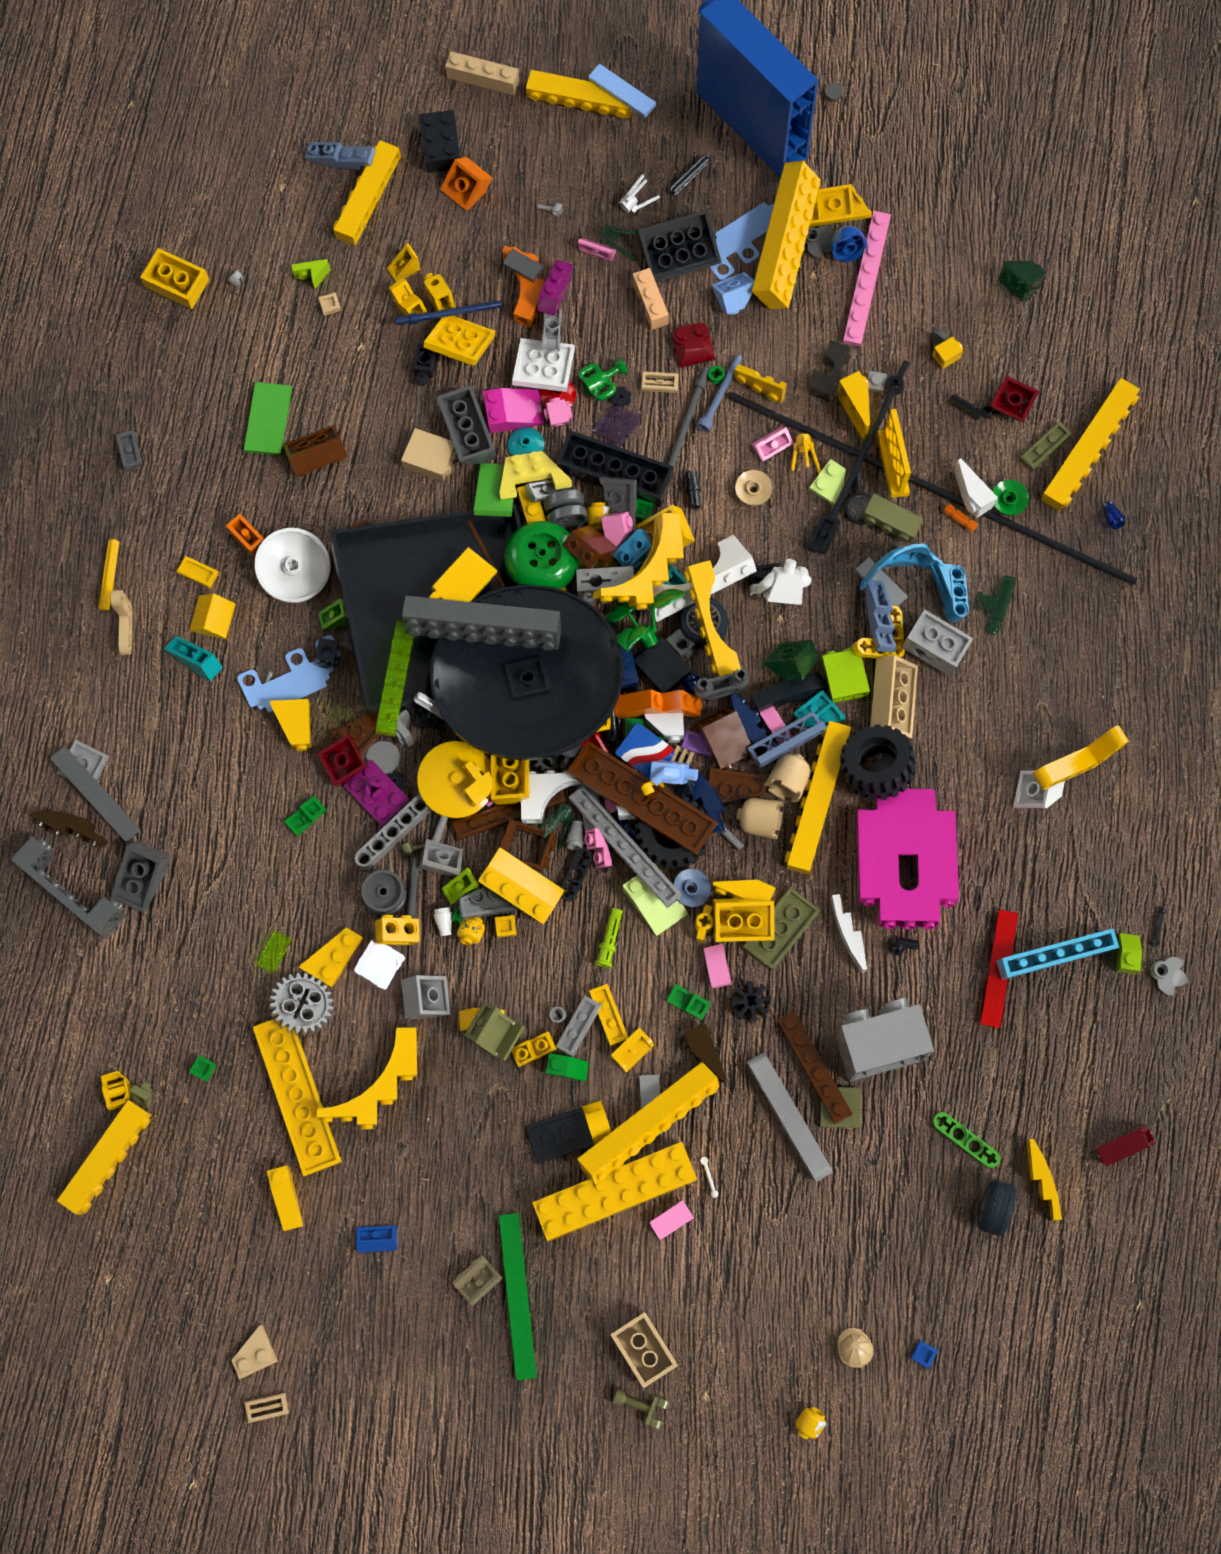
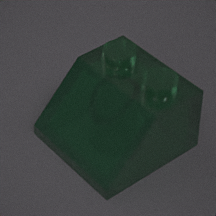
[998,261,1046,303]
[763,639,820,681]

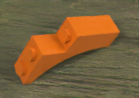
[502,246,545,328]
[615,689,702,719]

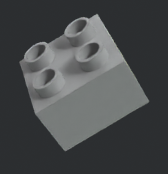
[835,998,934,1082]

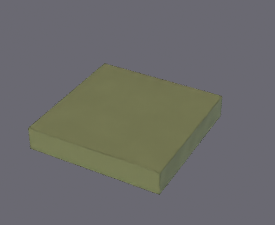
[820,1087,861,1128]

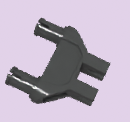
[694,668,749,703]

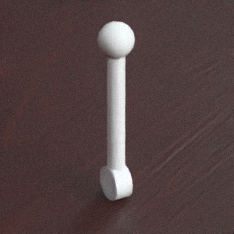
[700,1157,718,1198]

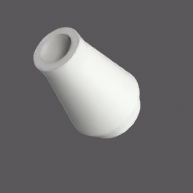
[433,907,452,936]

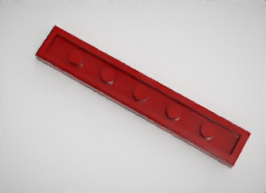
[980,910,1018,1029]

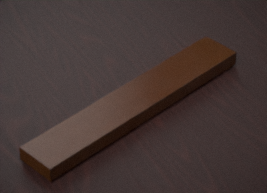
[452,789,567,841]

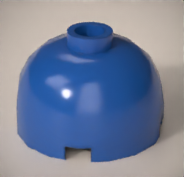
[830,226,867,262]

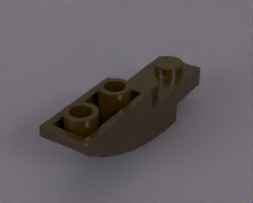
[30,811,108,848]

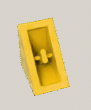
[387,244,420,282]

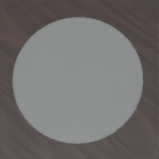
[366,741,400,774]

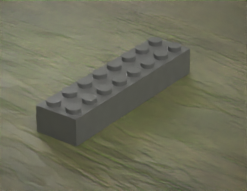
[402,596,561,650]

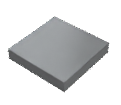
[57,740,109,781]

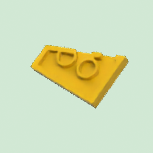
[299,927,364,988]

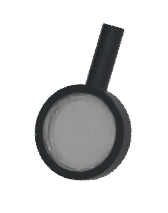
[844,473,871,525]

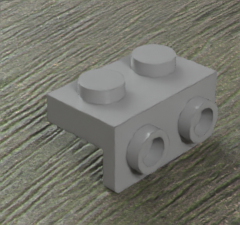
[391,710,415,748]

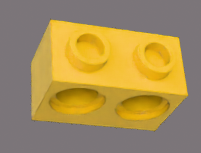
[375,915,419,945]

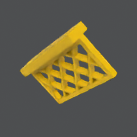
[876,409,911,498]

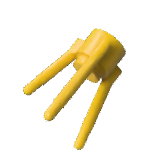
[791,434,821,474]

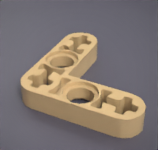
[111,590,133,655]

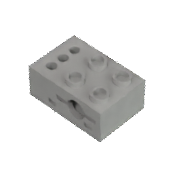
[576,566,634,605]
[901,609,973,676]

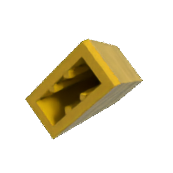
[270,699,312,751]

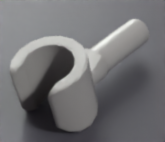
[537,202,563,217]

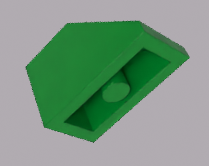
[546,1053,589,1082]

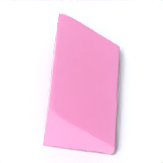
[578,238,616,261]
[751,427,793,462]
[760,706,793,743]
[649,1201,693,1240]

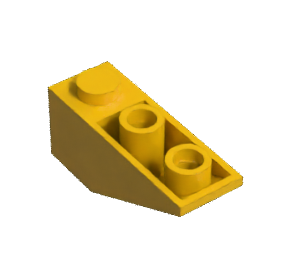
[712,880,775,901]

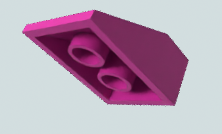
[483,388,544,434]

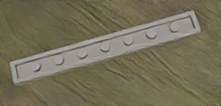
[568,786,682,909]

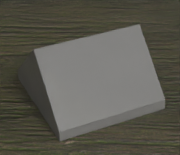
[418,839,463,878]

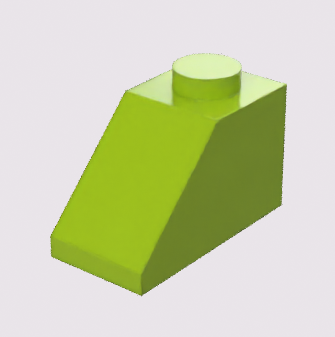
[1116,933,1142,975]

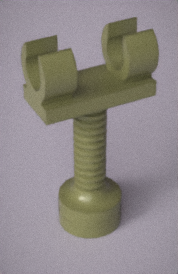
[612,1388,670,1430]

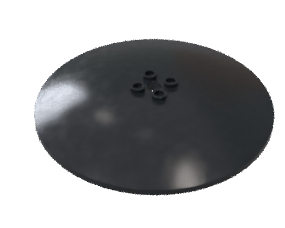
[430,585,624,760]

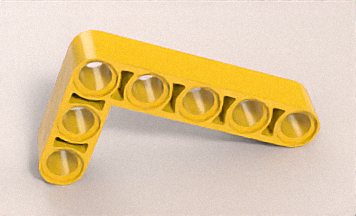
[1033,725,1130,790]

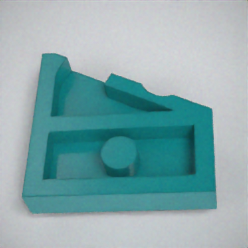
[793,690,846,729]

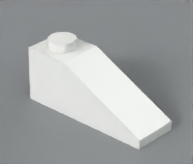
[954,459,997,518]

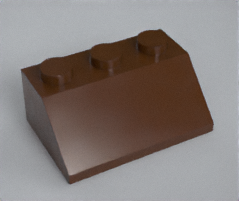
[283,425,348,476]

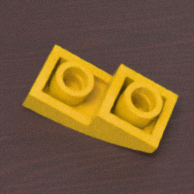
[511,1032,557,1067]

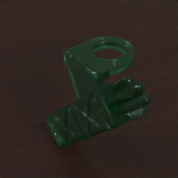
[977,575,1017,635]

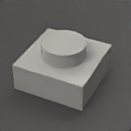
[867,371,887,393]

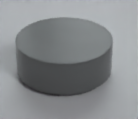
[824,83,843,102]
[930,328,949,345]

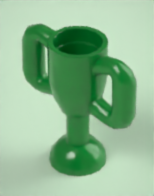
[578,357,628,401]

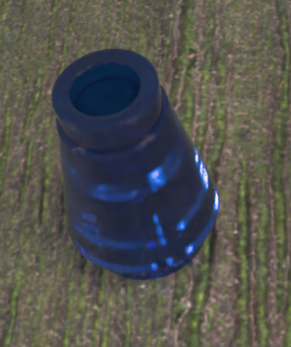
[1102,501,1126,530]

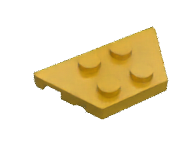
[809,184,872,227]

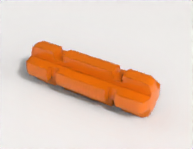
[944,504,978,532]

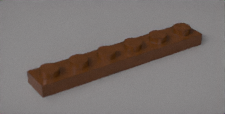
[777,1011,853,1125]

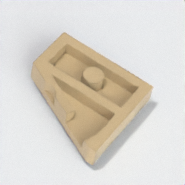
[232,1325,278,1379]

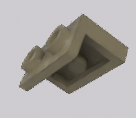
[452,1256,503,1306]

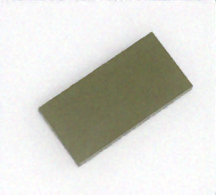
[742,887,821,971]

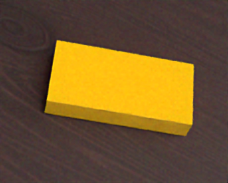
[176,556,219,589]

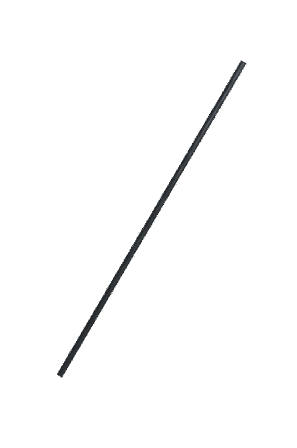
[729,392,1138,585]

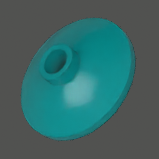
[508,427,544,456]

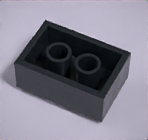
[419,110,461,173]

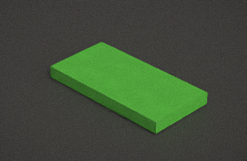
[244,382,292,456]
[474,463,514,517]

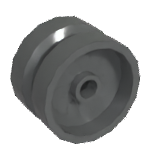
[543,490,588,530]
[361,870,407,916]

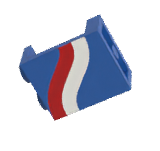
[614,722,675,779]

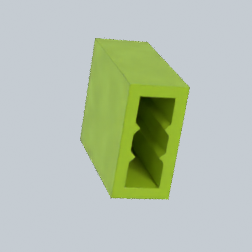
[821,647,870,703]

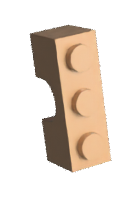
[633,268,669,330]

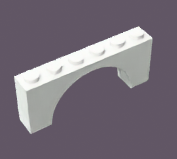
[647,535,757,622]
[521,770,637,824]

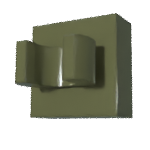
[130,1081,152,1108]

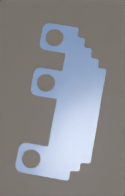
[710,202,774,280]
[238,635,341,712]

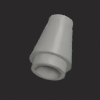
[566,821,585,851]

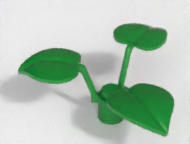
[605,589,686,651]

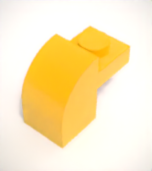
[389,278,428,316]
[461,761,493,807]
[582,1101,611,1145]

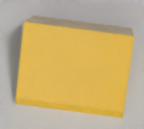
[189,593,236,639]

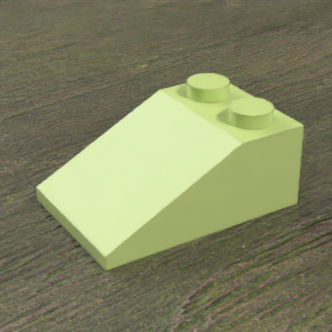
[623,863,688,936]

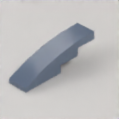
[865,580,897,653]

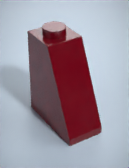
[1097,1125,1156,1167]

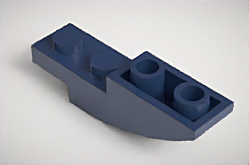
[730,693,780,761]
[689,765,726,834]

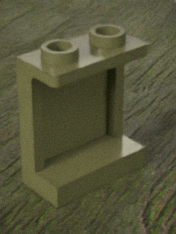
[464,1001,524,1061]

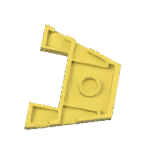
[500,451,572,500]

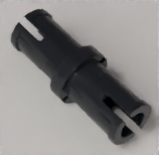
[685,470,701,509]

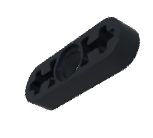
[561,848,593,902]

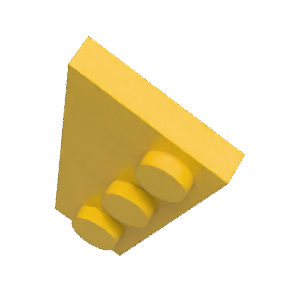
[734,364,787,404]

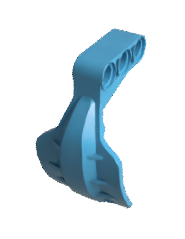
[860,543,969,623]

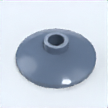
[673,869,711,907]

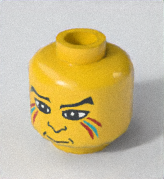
[457,917,485,946]

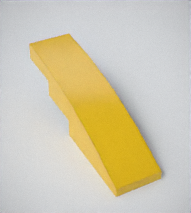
[1026,1139,1062,1221]

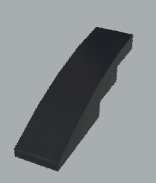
[750,672,828,712]

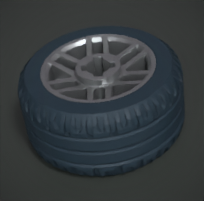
[678,598,728,649]
[978,1180,1017,1236]

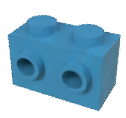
[614,529,653,572]

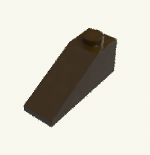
[681,1024,727,1083]

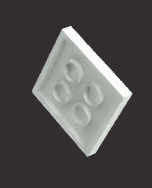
[512,338,575,392]

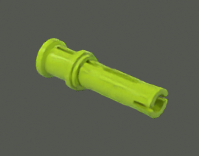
[594,908,623,968]

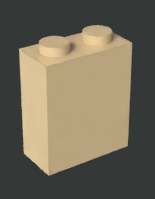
[401,428,458,482]

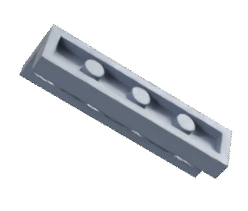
[747,711,827,768]

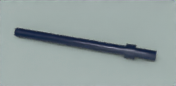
[395,300,502,325]

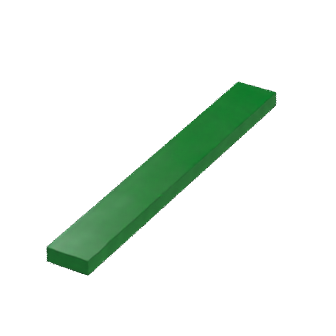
[499,1213,537,1381]

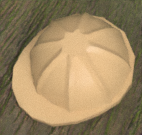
[838,1328,873,1368]

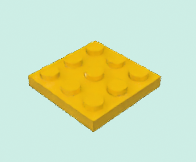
[424,316,496,366]

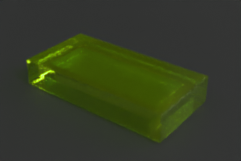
[256,930,293,974]

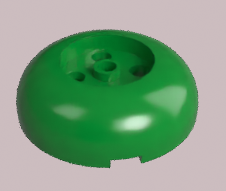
[504,521,580,590]

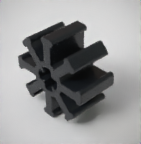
[731,981,772,1023]

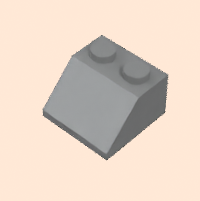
[401,975,451,1019]

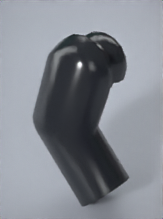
[891,937,919,956]

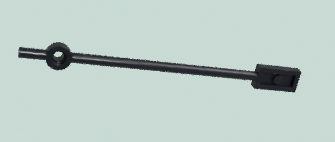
[807,360,910,555]

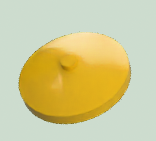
[417,741,491,818]

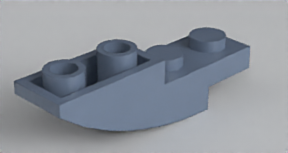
[304,142,376,170]

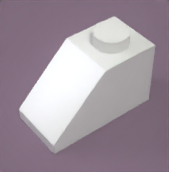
[645,713,684,743]

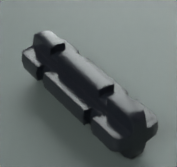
[949,394,984,420]

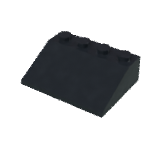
[635,209,722,282]

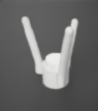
[619,174,660,213]

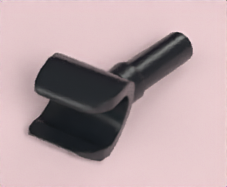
[983,405,1007,419]

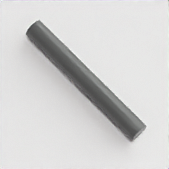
[407,859,420,917]

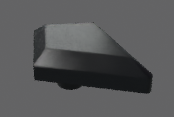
[748,563,780,586]

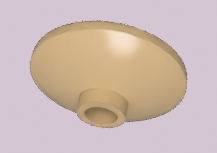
[735,470,772,506]

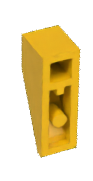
[267,1166,304,1231]

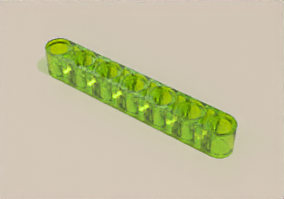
[375,620,414,737]

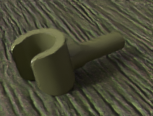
[401,842,424,856]

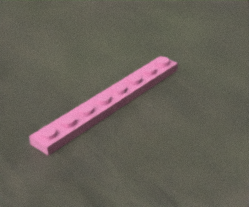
[843,211,891,347]

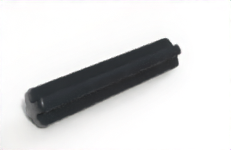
[669,154,710,196]

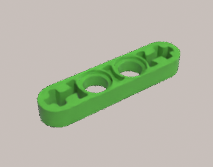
[932,1112,1000,1168]

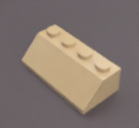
[870,655,918,739]

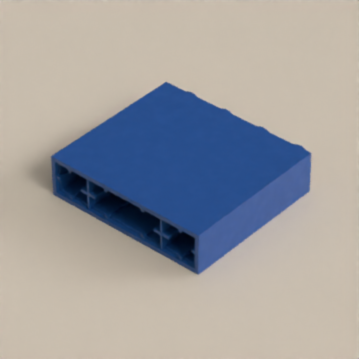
[696,0,819,178]

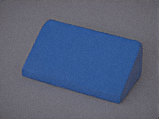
[356,1225,397,1253]

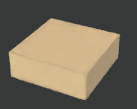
[318,292,341,316]

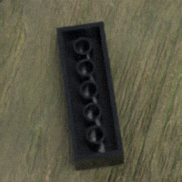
[556,430,674,507]

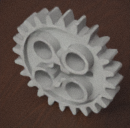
[269,973,333,1036]

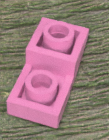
[585,828,612,869]
[704,944,732,989]

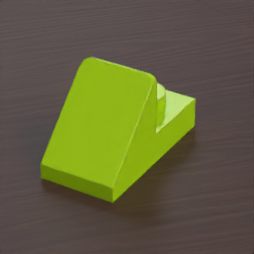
[292,259,330,289]
[442,868,478,905]

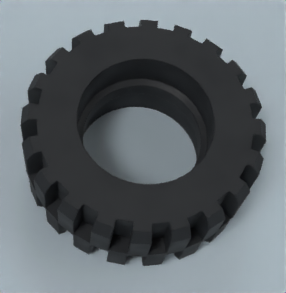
[840,724,916,801]
[635,794,708,871]

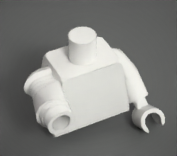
[749,559,812,605]

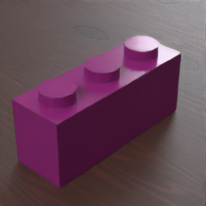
[538,259,573,316]

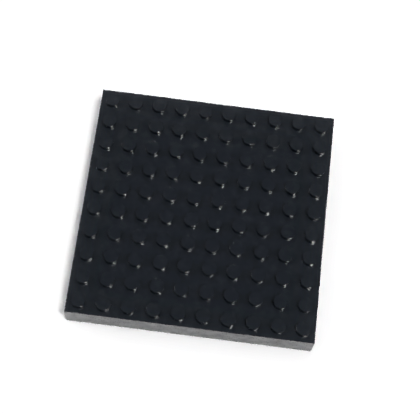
[330,504,533,717]

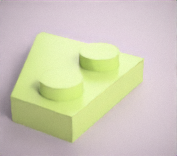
[809,459,846,506]

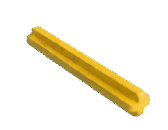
[99,539,119,611]

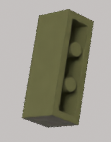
[860,493,923,543]

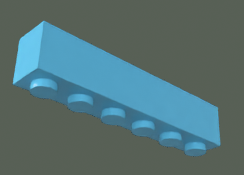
[996,929,1119,980]

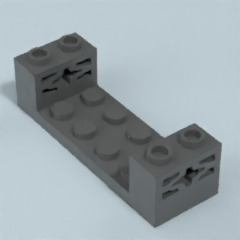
[11,836,127,939]

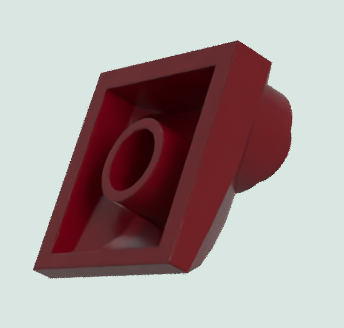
[671,323,715,368]
[990,376,1039,423]
[317,734,367,787]

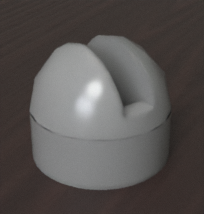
[227,270,243,286]
[550,1007,566,1023]

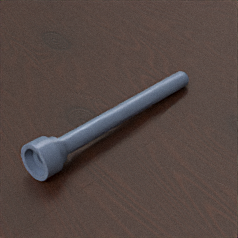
[696,355,742,432]

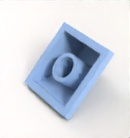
[711,272,754,315]

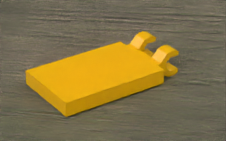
[429,547,497,602]

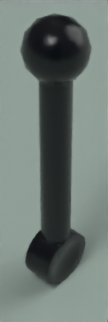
[1151,907,1166,947]

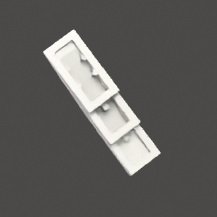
[831,894,867,973]

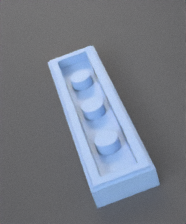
[589,64,656,118]

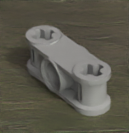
[542,308,562,351]

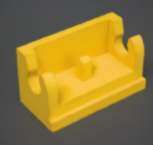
[611,1028,654,1073]

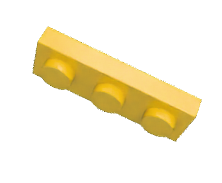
[589,984,628,1047]

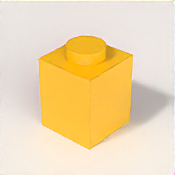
[932,337,963,369]

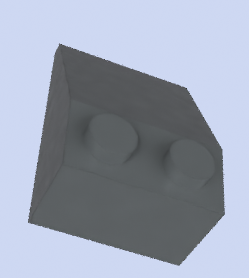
[111,841,171,913]

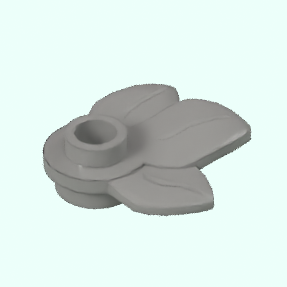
[1151,957,1189,996]

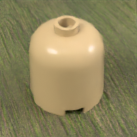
[764,754,811,803]
[737,798,783,839]

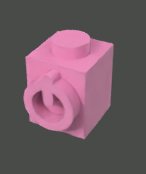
[544,398,572,428]

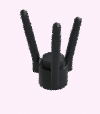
[600,708,621,743]

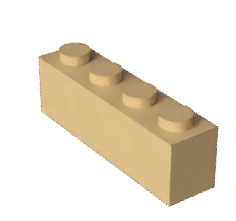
[445,51,519,95]

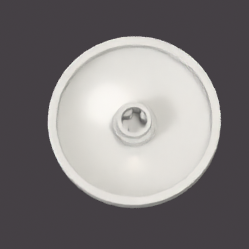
[254,528,330,603]

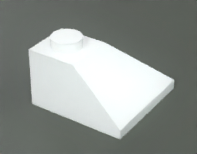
[1013,771,1065,808]

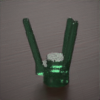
[601,224,637,261]
[538,803,574,849]

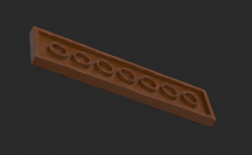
[566,741,718,855]

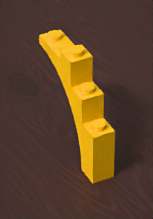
[593,513,684,610]
[317,1028,417,1130]

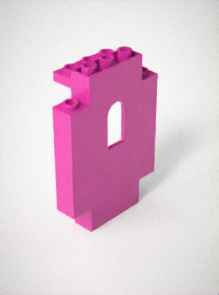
[856,789,959,930]

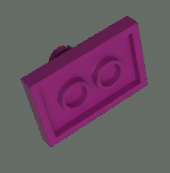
[344,759,411,827]

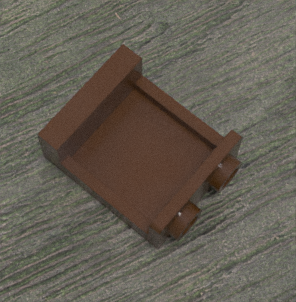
[563,525,619,569]

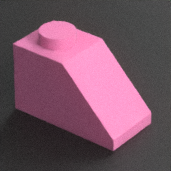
[601,511,633,548]

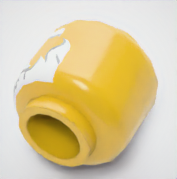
[586,502,610,530]
[795,1407,826,1440]

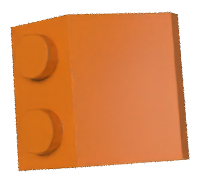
[440,157,493,211]

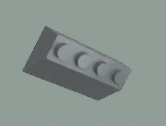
[437,385,496,464]

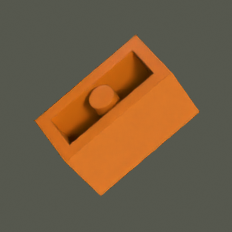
[226,514,264,558]

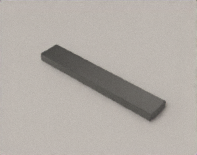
[50,746,142,843]

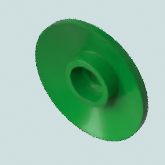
[992,480,1029,516]

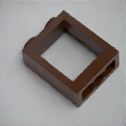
[500,819,557,873]

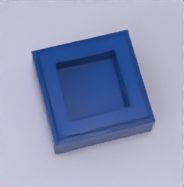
[910,1340,938,1369]

